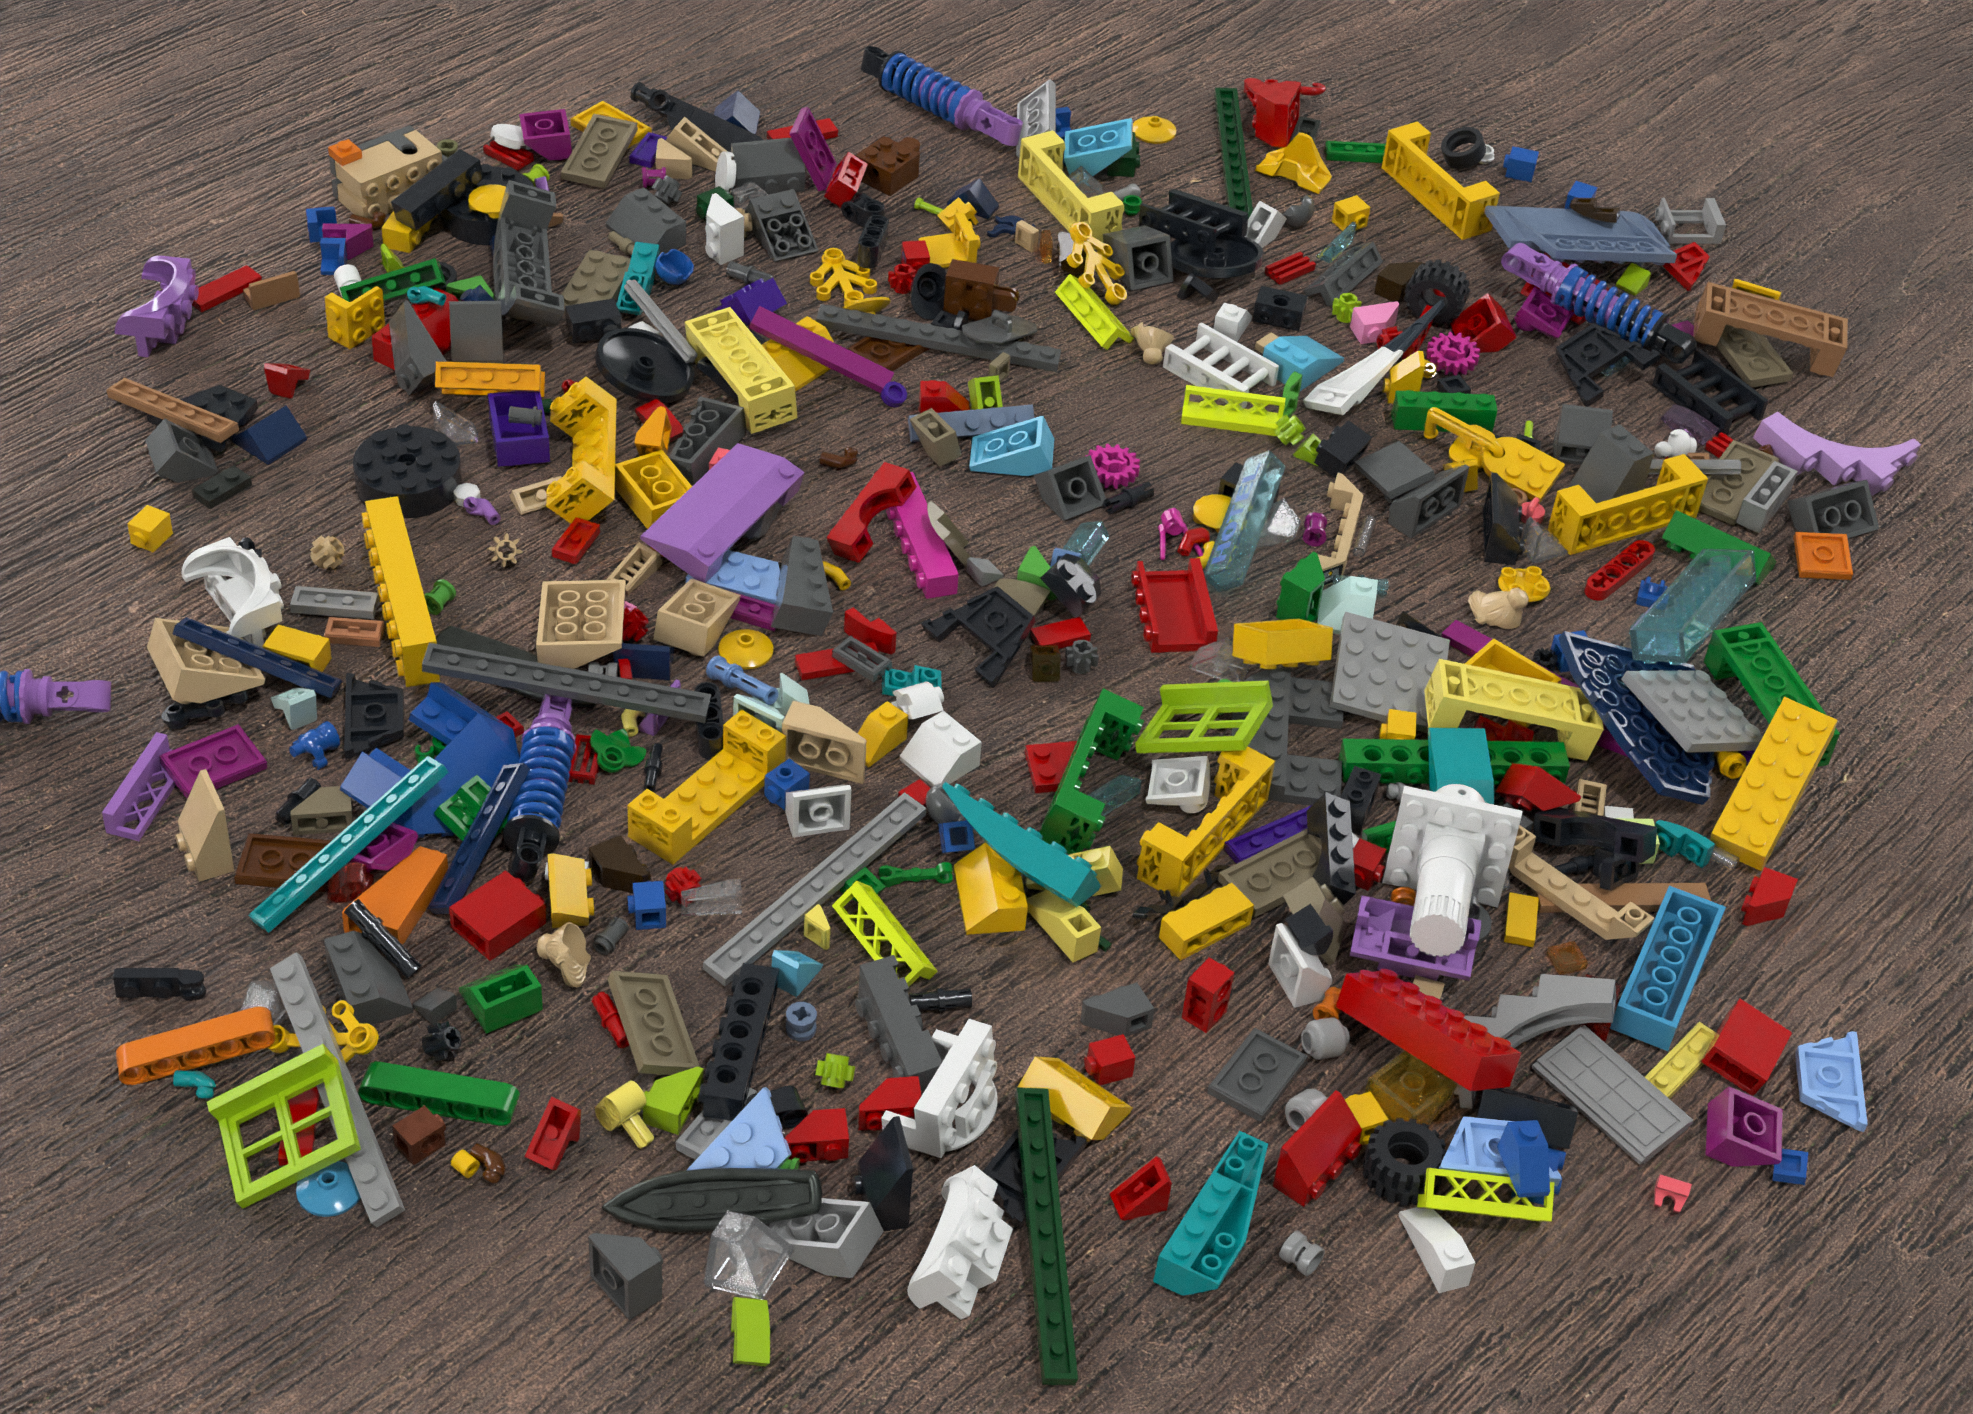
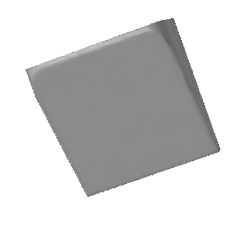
[966,557,1003,587]

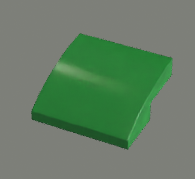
[434,775,509,841]

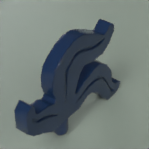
[987,215,1036,237]

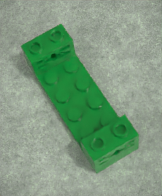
[1704,622,1840,767]
[1039,688,1144,854]

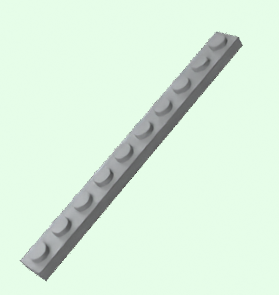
[703,792,927,986]
[270,952,405,1227]

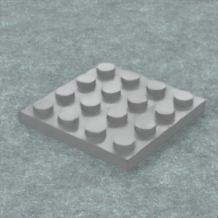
[1329,612,1450,733]
[1621,670,1763,752]

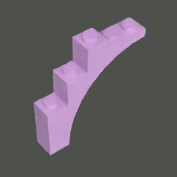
[1753,412,1921,496]

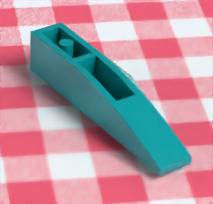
[942,782,1101,908]
[1153,1131,1268,1296]

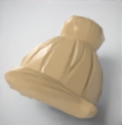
[1131,322,1173,365]
[1468,588,1529,629]
[536,922,591,988]

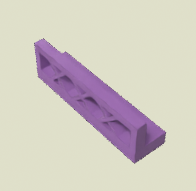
[102,732,176,841]

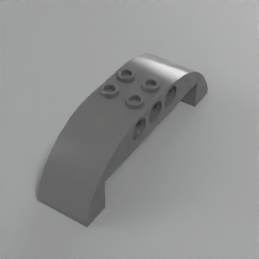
[493,180,565,327]

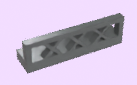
[1303,241,1383,307]

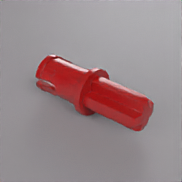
[592,991,629,1048]

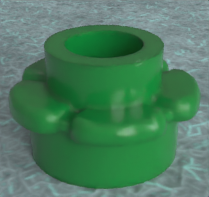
[1123,195,1142,216]

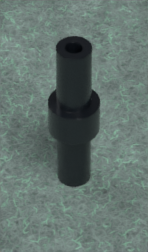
[644,743,663,792]
[1554,854,1595,875]

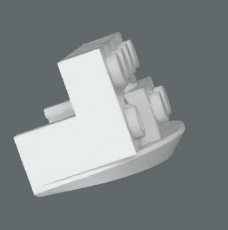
[881,1019,997,1158]

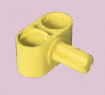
[595,1080,654,1149]

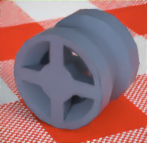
[786,1002,817,1041]

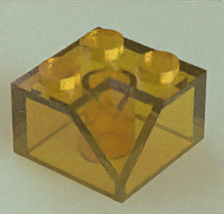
[1365,1051,1457,1125]

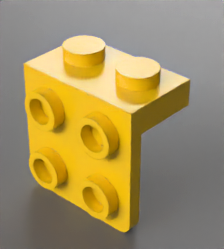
[919,212,981,268]
[325,286,385,349]

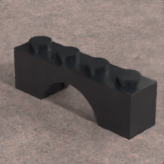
[1306,792,1356,906]
[1533,807,1657,863]

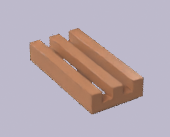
[324,617,385,647]

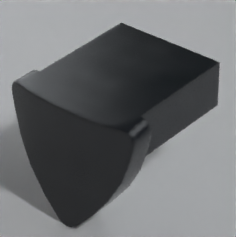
[1177,273,1219,304]
[931,310,968,331]
[1285,903,1333,955]

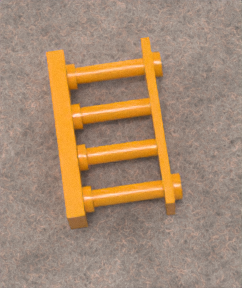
[435,361,545,398]

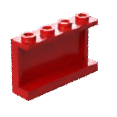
[1131,558,1218,653]

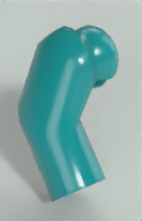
[407,286,446,306]
[173,1070,216,1099]

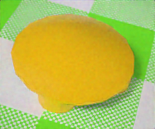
[468,185,506,218]
[1193,494,1244,534]
[1498,566,1551,602]

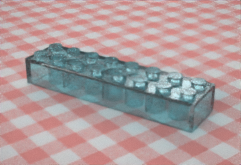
[1630,549,1757,665]

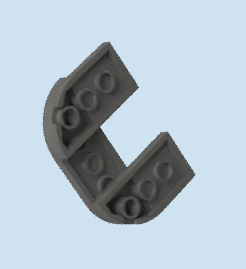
[1231,667,1343,806]

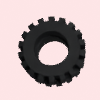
[1404,259,1470,326]
[1362,1118,1447,1206]

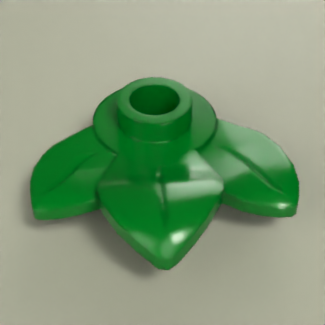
[590,729,646,773]

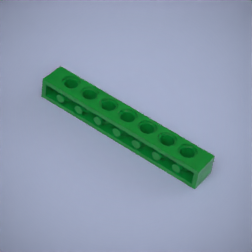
[1339,739,1570,785]

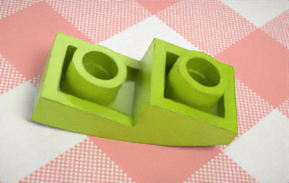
[731,1297,770,1366]

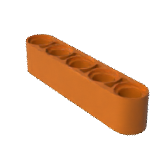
[116,1007,275,1085]

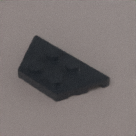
[344,673,404,759]
[983,1129,1087,1230]

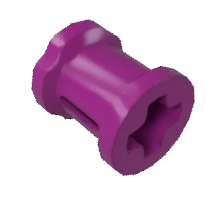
[642,167,666,188]
[1303,512,1327,547]

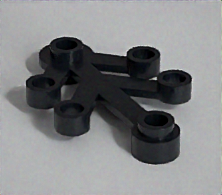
[161,690,249,729]

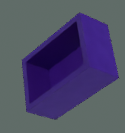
[488,391,550,467]

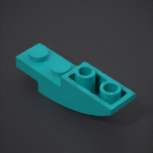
[617,242,660,315]

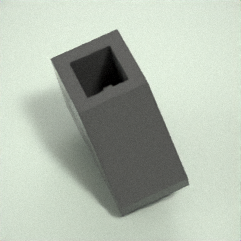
[1080,982,1155,1037]

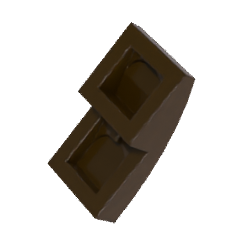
[1570,197,1620,223]

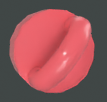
[1521,497,1545,525]

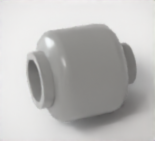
[1301,1017,1350,1060]
[1285,1089,1328,1131]

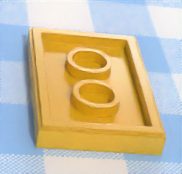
[570,101,652,149]

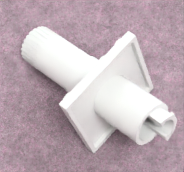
[1382,784,1522,957]

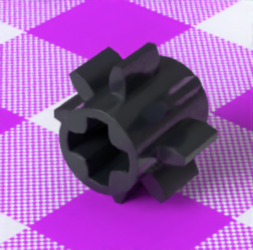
[422,1021,461,1062]

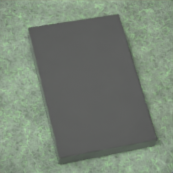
[1355,441,1436,499]
[1207,1028,1308,1122]

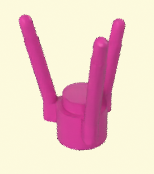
[1158,508,1203,560]

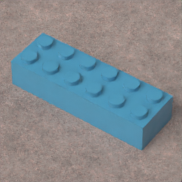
[1610,886,1726,1051]

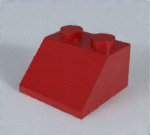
[1450,293,1517,353]
[1495,763,1582,812]

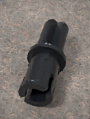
[275,778,321,825]

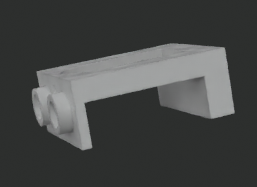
[1655,198,1726,244]

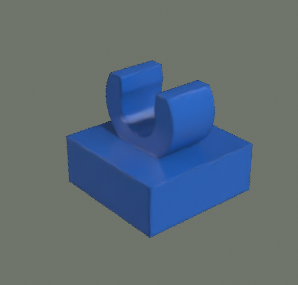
[1636,577,1668,611]

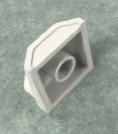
[1146,756,1211,813]

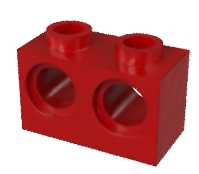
[824,152,868,207]
[1181,957,1234,1033]

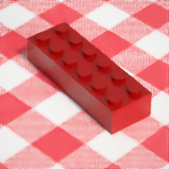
[1336,969,1521,1091]

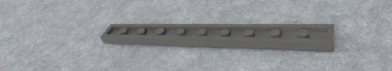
[816,304,1061,372]
[422,643,711,723]

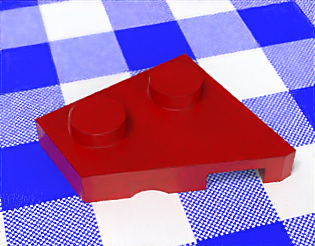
[1662,242,1710,291]
[1025,741,1077,793]

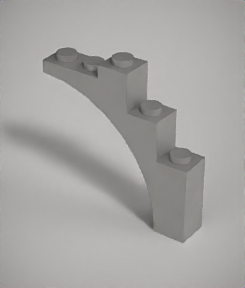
[1454,974,1616,1109]

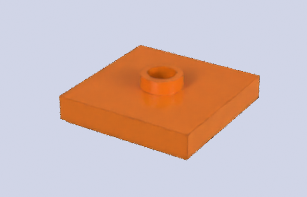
[1793,532,1853,580]

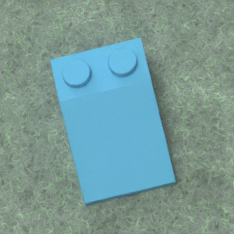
[1064,118,1133,181]
[1263,336,1344,391]
[969,416,1054,476]

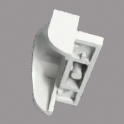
[182,537,284,648]
[907,1165,1013,1320]

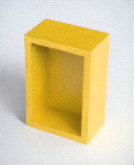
[1232,619,1333,669]
[1465,639,1562,728]

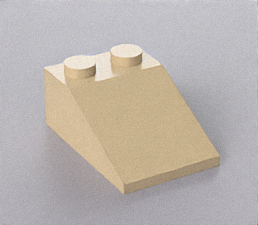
[653,578,741,657]
[782,701,867,784]
[175,769,234,882]

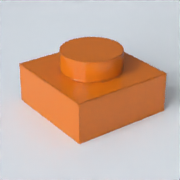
[328,139,362,166]

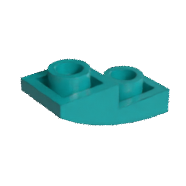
[882,665,942,696]
[1655,820,1715,868]

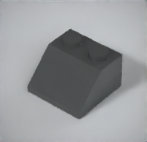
[145,418,218,483]
[1034,455,1106,521]
[588,1233,664,1320]

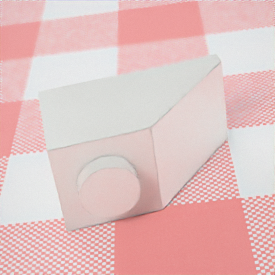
[1244,201,1287,248]
[1214,303,1252,342]

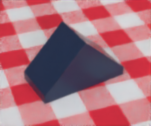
[947,178,999,220]

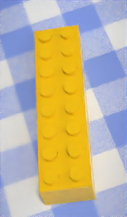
[361,496,440,687]

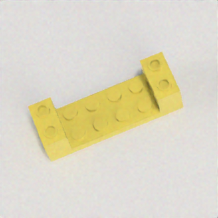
[1018,130,1124,250]
[685,307,797,434]
[1424,659,1604,761]

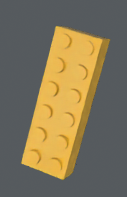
[1710,697,1837,872]

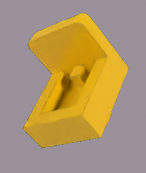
[937,197,979,233]

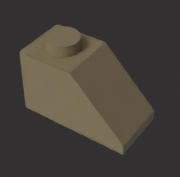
[910,408,961,467]
[291,786,354,836]

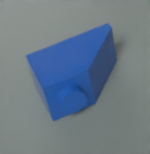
[1497,1120,1550,1198]

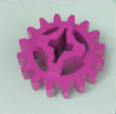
[1426,332,1480,376]
[1086,444,1140,489]

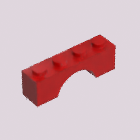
[826,462,917,563]

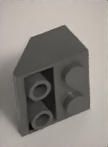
[1553,404,1613,465]

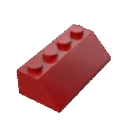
[371,287,458,370]

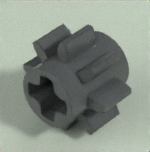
[652,175,683,205]
[1065,640,1099,674]

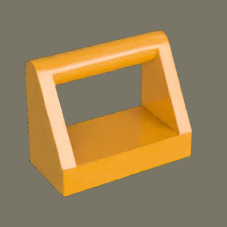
[635,406,672,457]

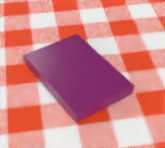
[789,107,837,191]
[159,724,267,799]

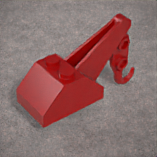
[1244,78,1326,148]

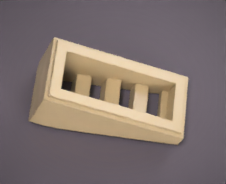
[606,542,662,595]
[1573,779,1607,816]

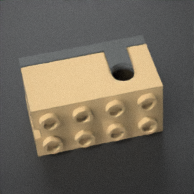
[329,125,442,218]

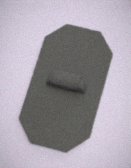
[962,310,1037,345]

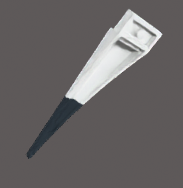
[1303,300,1445,415]

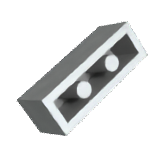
[1736,461,1798,533]

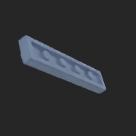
[908,404,1034,442]

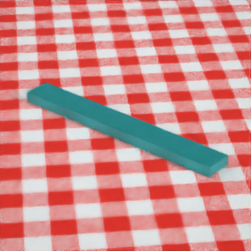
[248,756,449,933]

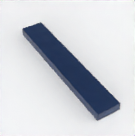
[172,617,343,698]
[427,763,530,915]

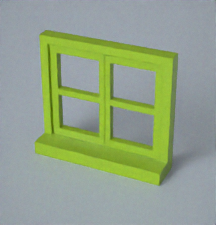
[1135,681,1273,753]
[207,1044,361,1208]

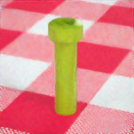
[914,198,944,215]
[1524,421,1534,439]

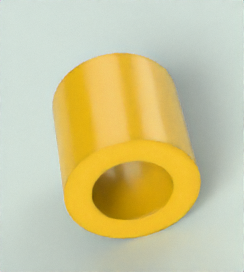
[451,1150,480,1178]

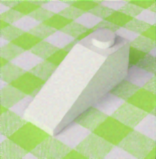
[1398,1207,1475,1293]

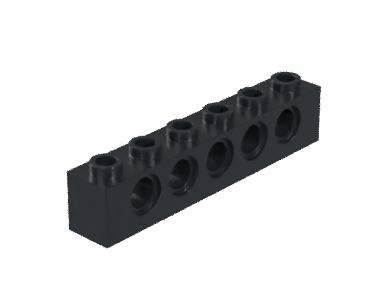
[698,963,779,1121]

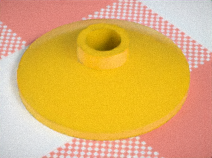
[1132,116,1176,144]
[843,297,891,314]
[718,629,773,670]

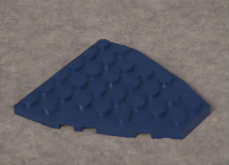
[1558,631,1714,805]

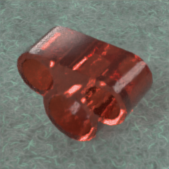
[328,862,374,903]

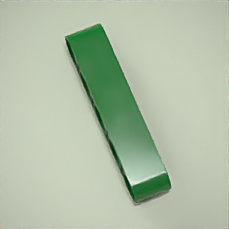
[358,1061,520,1126]

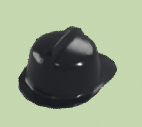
[910,263,947,320]

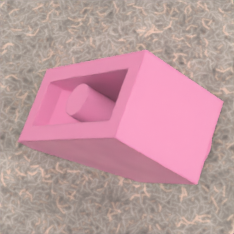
[1350,301,1399,344]

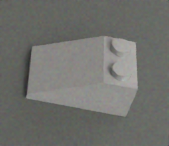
[758,1198,884,1278]

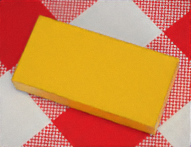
[1504,892,1539,947]

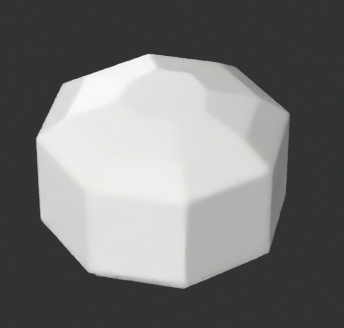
[453,483,481,507]

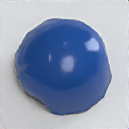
[655,249,694,285]

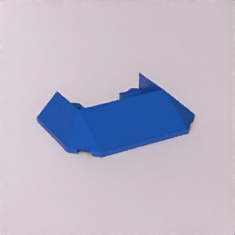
[340,682,520,838]

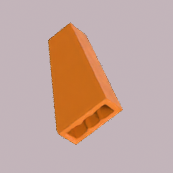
[342,846,448,945]

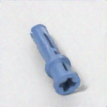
[706,655,779,705]

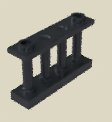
[1139,189,1248,251]
[1652,348,1768,436]

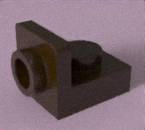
[1030,645,1061,682]

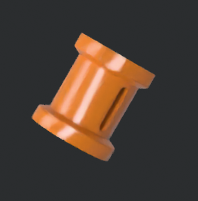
[1312,987,1342,1020]

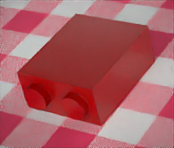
[449,870,547,961]
[1700,999,1792,1096]

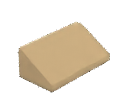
[510,476,561,515]

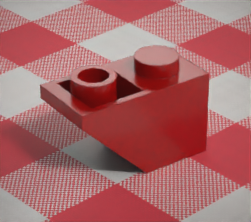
[1741,867,1798,926]
[858,1076,922,1131]
[784,1108,849,1163]

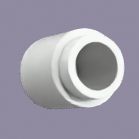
[334,265,362,296]

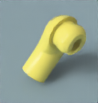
[621,709,646,737]

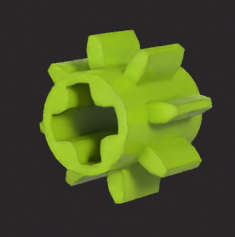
[1332,293,1362,323]
[1274,415,1306,446]
[815,1053,855,1088]

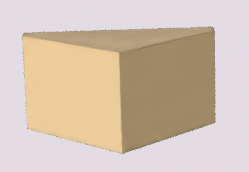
[656,138,692,179]

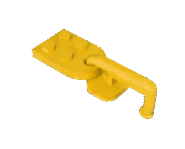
[1424,407,1565,504]

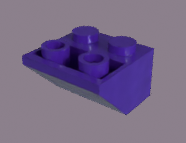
[713,278,787,326]

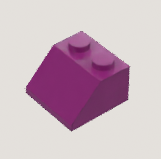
[519,109,572,161]
[1706,1087,1783,1167]

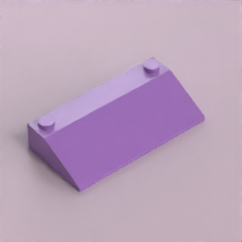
[640,443,805,583]

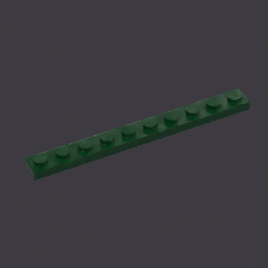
[1214,87,1253,219]
[1014,1087,1078,1386]

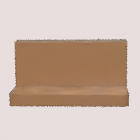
[243,271,300,311]

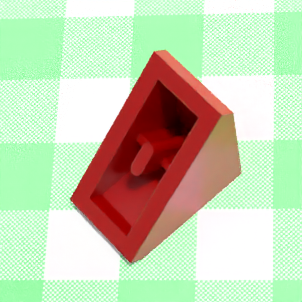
[1109,1156,1172,1221]

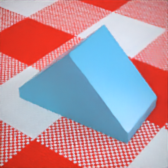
[772,950,823,997]

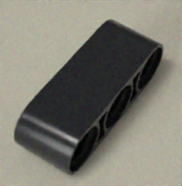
[856,215,889,268]
[694,682,724,760]

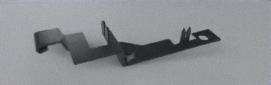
[1132,865,1230,919]

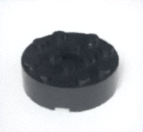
[441,164,534,245]
[353,424,462,518]

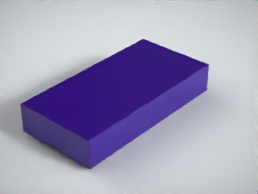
[629,132,668,168]

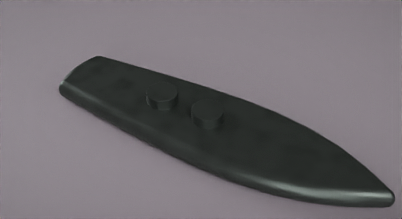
[435,626,596,707]
[602,1168,822,1233]

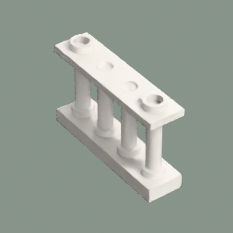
[1163,322,1279,408]

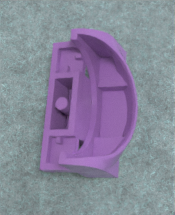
[115,256,199,357]
[1350,895,1481,981]

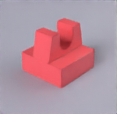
[1654,1174,1692,1213]

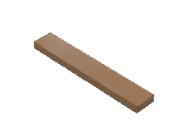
[106,378,239,443]
[1534,883,1711,913]

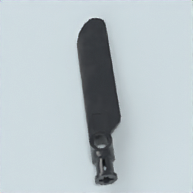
[630,82,763,152]

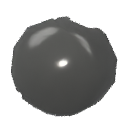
[1283,194,1315,228]
[926,783,965,824]

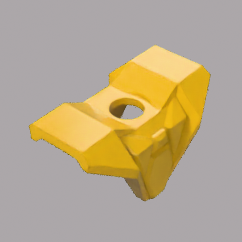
[1255,133,1332,194]

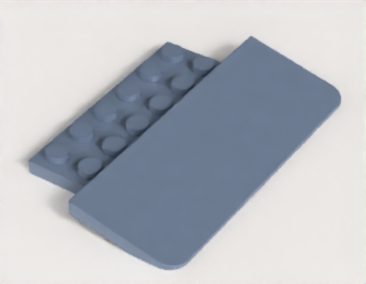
[1484,206,1677,265]

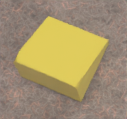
[804,904,830,950]

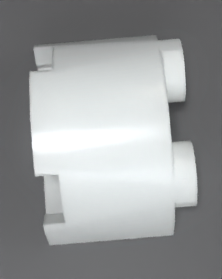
[891,682,944,719]

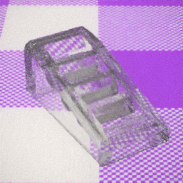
[681,878,742,916]

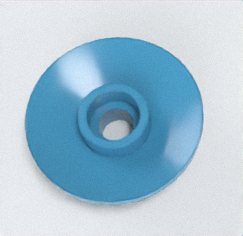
[296,1161,361,1217]

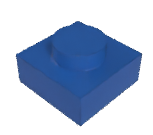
[1772,1148,1808,1185]

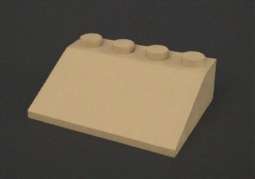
[536,580,626,669]
[147,618,265,704]

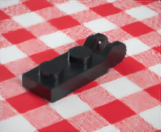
[113,968,206,1001]

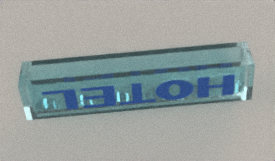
[1204,450,1286,592]

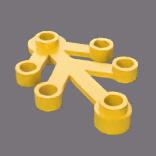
[1067,222,1127,305]
[810,248,877,305]
[267,1000,379,1063]

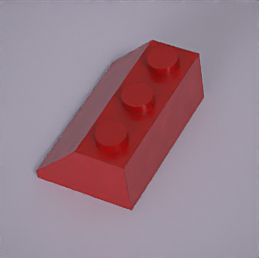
[1273,1090,1362,1207]

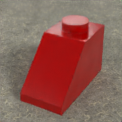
[919,380,970,414]

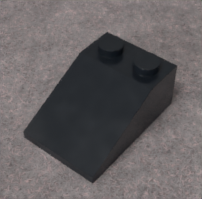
[853,1116,913,1232]

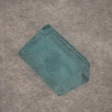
[1316,222,1356,263]
[1063,521,1109,565]
[1088,775,1142,816]

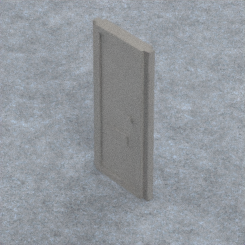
[1532,1025,1694,1165]

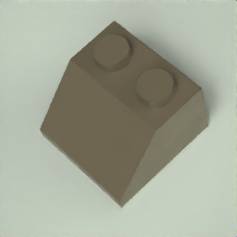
[1283,877,1347,966]

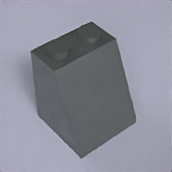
[1103,225,1174,291]
[1569,425,1654,503]

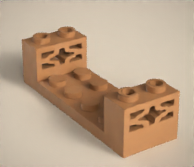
[1693,282,1848,377]

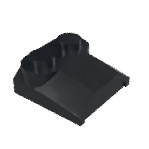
[1040,553,1101,618]

